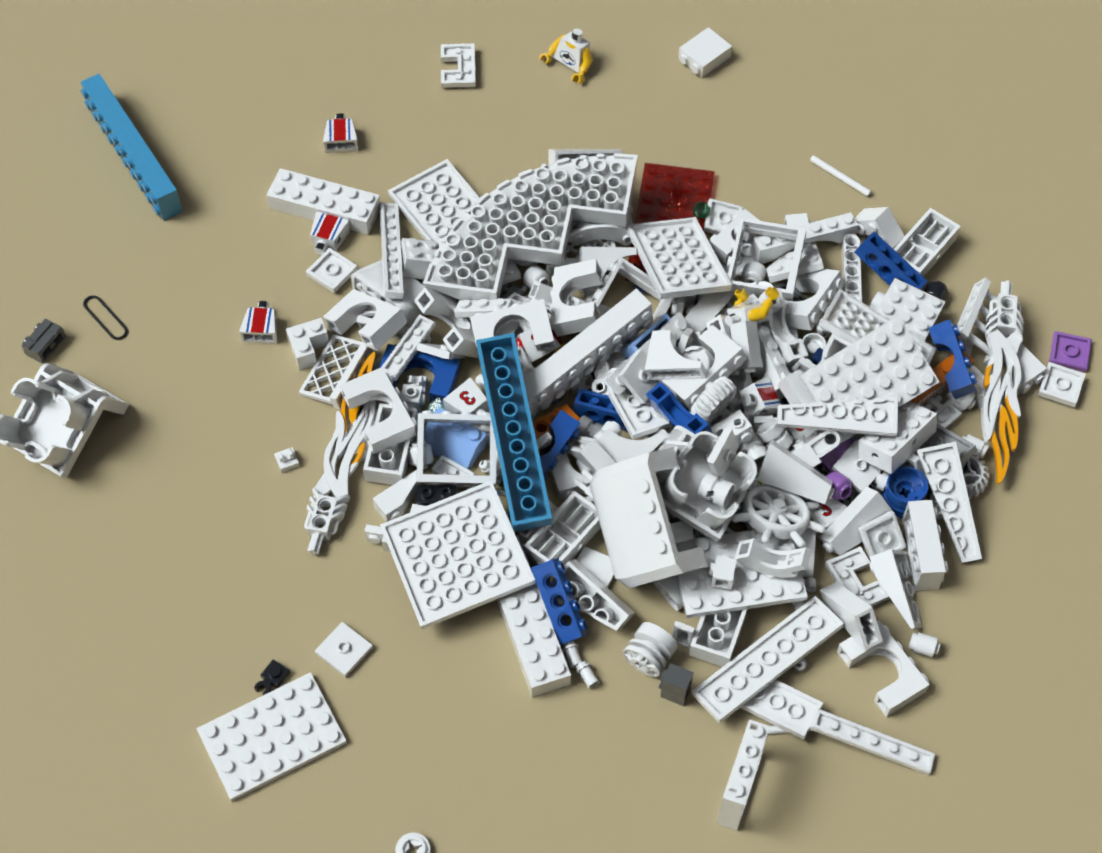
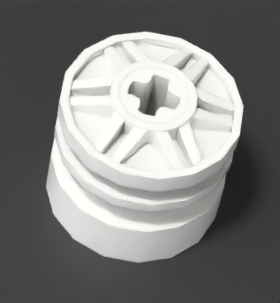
[623,622,678,677]

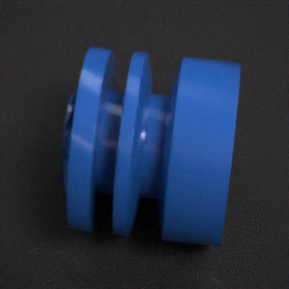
[882,467,929,518]

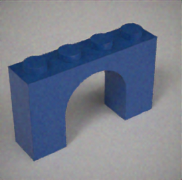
[379,344,461,406]

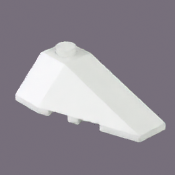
[870,549,922,629]

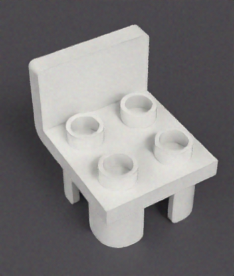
[0,363,129,478]
[656,425,757,542]

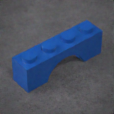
[929,319,978,399]
[646,382,713,434]
[540,410,581,481]

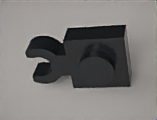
[254,659,290,695]

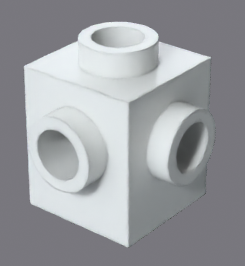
[399,384,426,413]

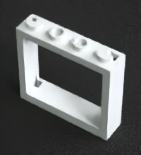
[726,218,806,301]
[592,257,673,346]
[416,411,496,488]
[717,719,770,831]

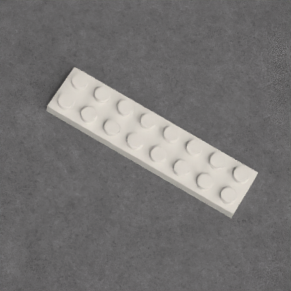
[692,596,844,724]

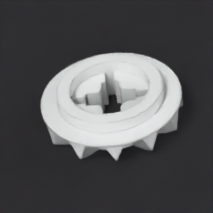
[395,833,430,853]

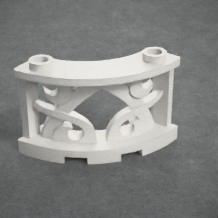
[568,206,633,246]

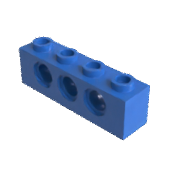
[854,231,928,289]
[574,388,627,430]
[531,558,588,645]

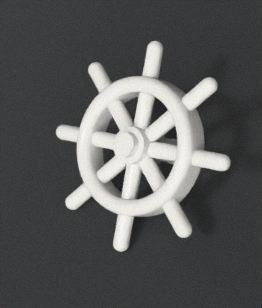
[732,479,826,548]

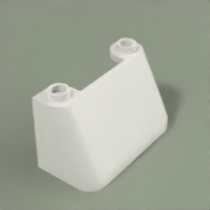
[351,259,431,328]

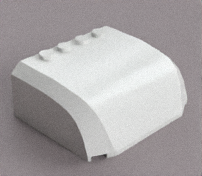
[590,447,707,588]

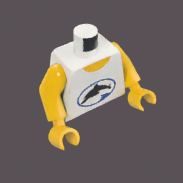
[539,29,593,84]
[725,287,779,326]

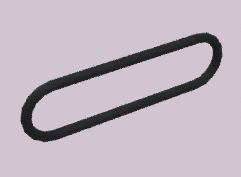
[83,295,128,340]

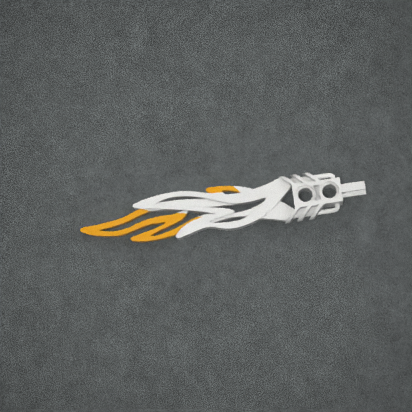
[981,280,1024,485]
[304,352,377,555]

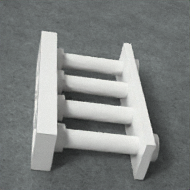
[957,277,1019,364]

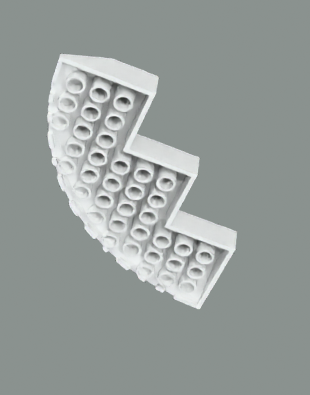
[423,153,638,300]

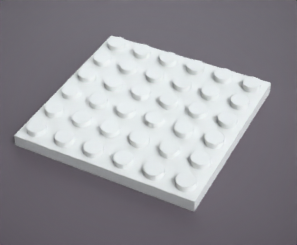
[380,480,536,629]

